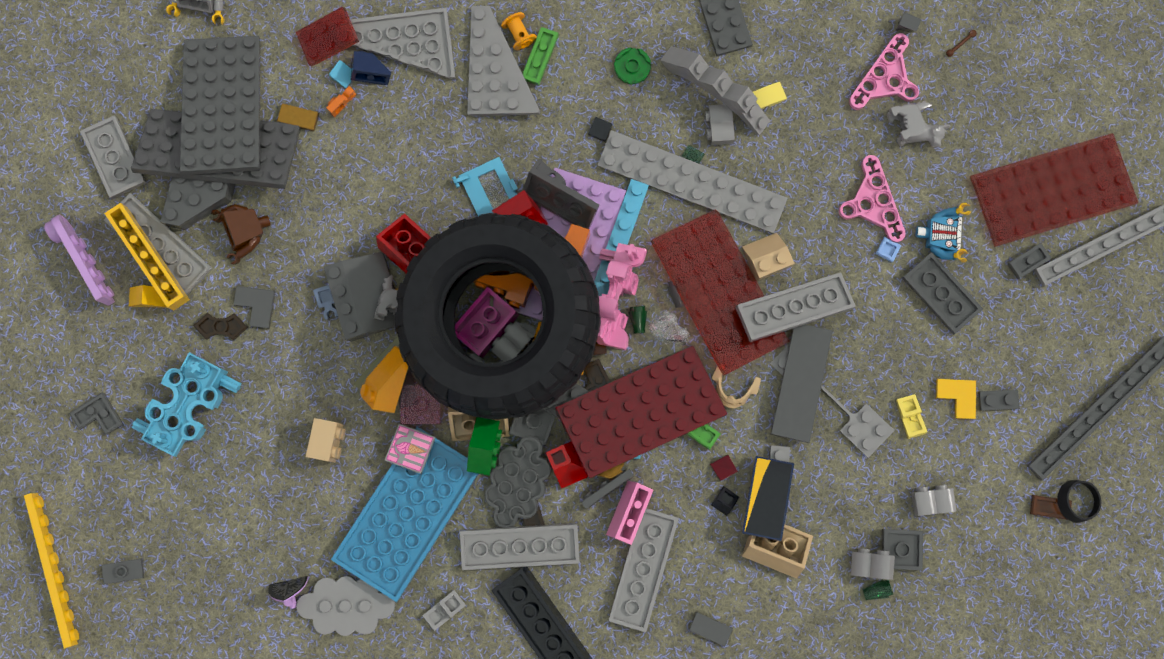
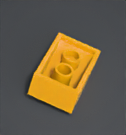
[360,346,408,413]

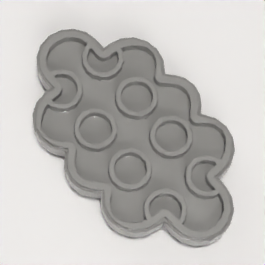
[296,576,396,636]

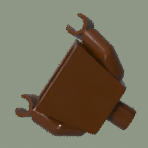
[211,204,270,265]

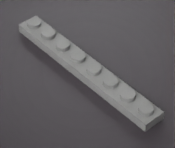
[1034,205,1164,286]

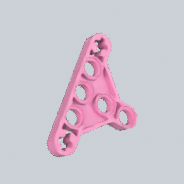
[849,33,919,110]
[839,155,905,243]

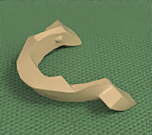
[712,364,761,409]

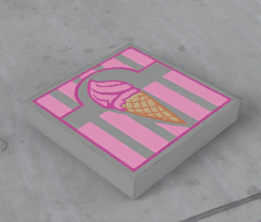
[385,424,436,474]

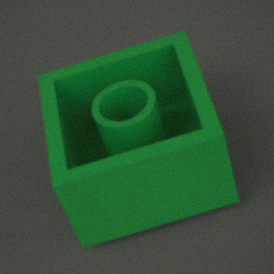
[467,417,502,476]

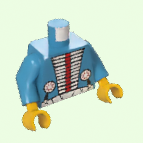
[915,203,971,263]

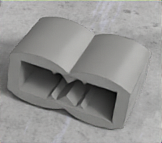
[705,104,735,145]
[491,321,534,362]
[911,485,956,516]
[851,548,895,580]

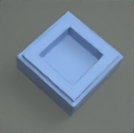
[875,237,901,262]

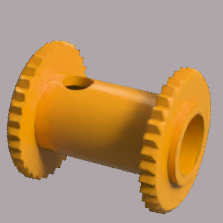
[501,12,537,50]

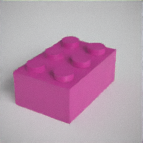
[455,287,520,358]

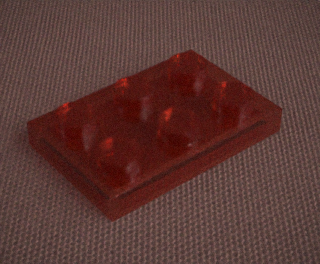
[296,7,359,66]

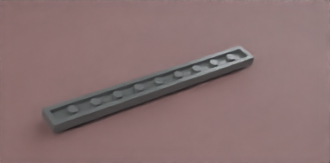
[1027,336,1164,480]

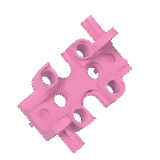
[596,243,647,351]

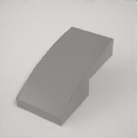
[422,590,466,631]

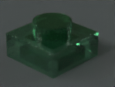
[681,145,705,164]

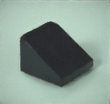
[711,486,739,516]

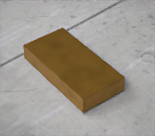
[277,103,319,131]

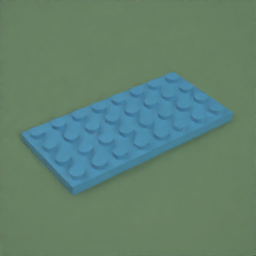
[331,427,478,602]

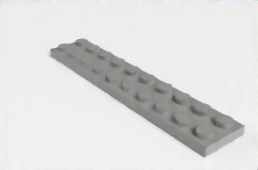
[598,130,788,233]

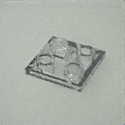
[646,309,690,347]

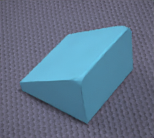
[329,60,352,88]

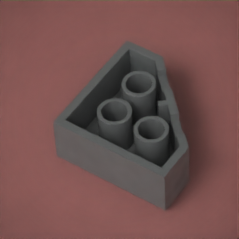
[160,177,236,230]

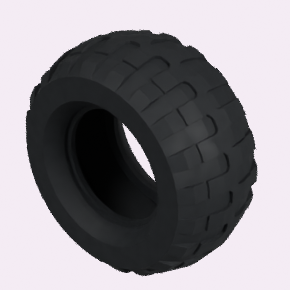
[394,213,601,419]

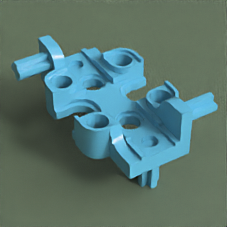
[132,352,242,457]

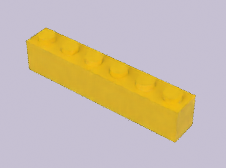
[104,203,190,311]

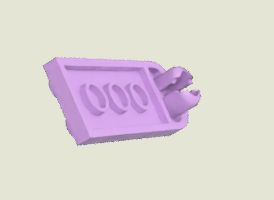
[44,214,115,306]

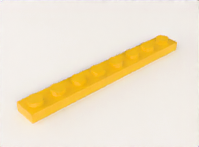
[24,493,79,648]

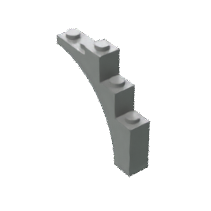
[660,46,770,135]

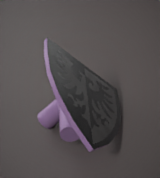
[268,576,308,609]

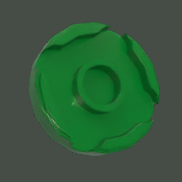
[614,48,651,84]

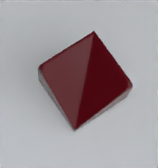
[710,455,738,481]

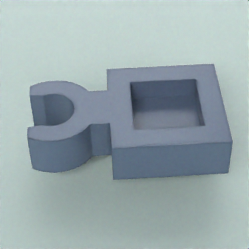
[313,285,338,320]

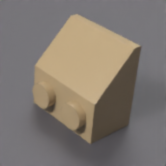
[742,233,795,281]

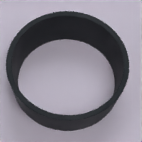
[1057,480,1102,523]

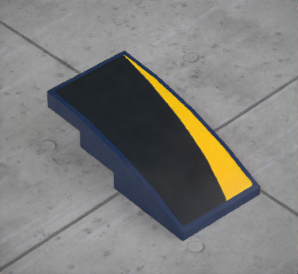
[742,456,794,541]

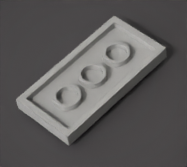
[80,115,146,199]

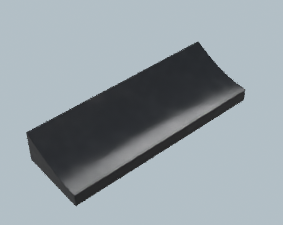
[491,567,592,659]

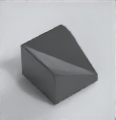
[895,13,921,32]

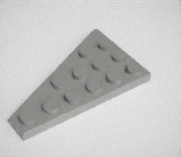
[467,6,541,116]
[336,7,456,80]

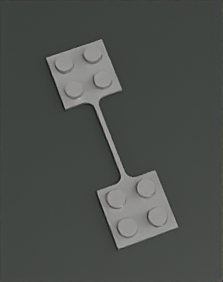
[770,343,895,458]

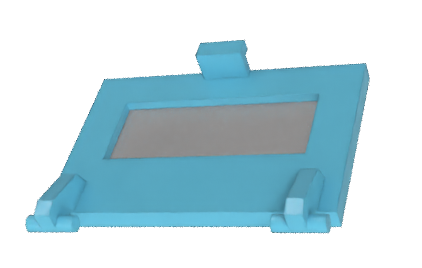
[452,157,518,217]

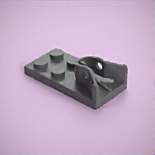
[523,159,599,229]

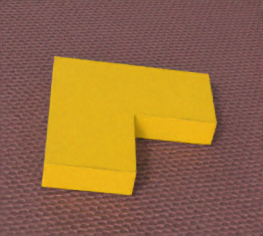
[936,379,976,419]

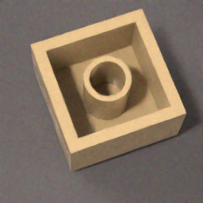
[306,418,346,463]

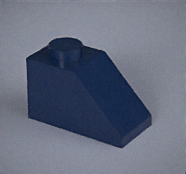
[351,51,391,85]

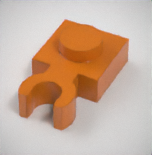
[326,86,356,117]

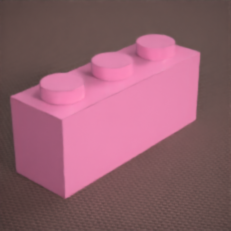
[606,481,653,545]

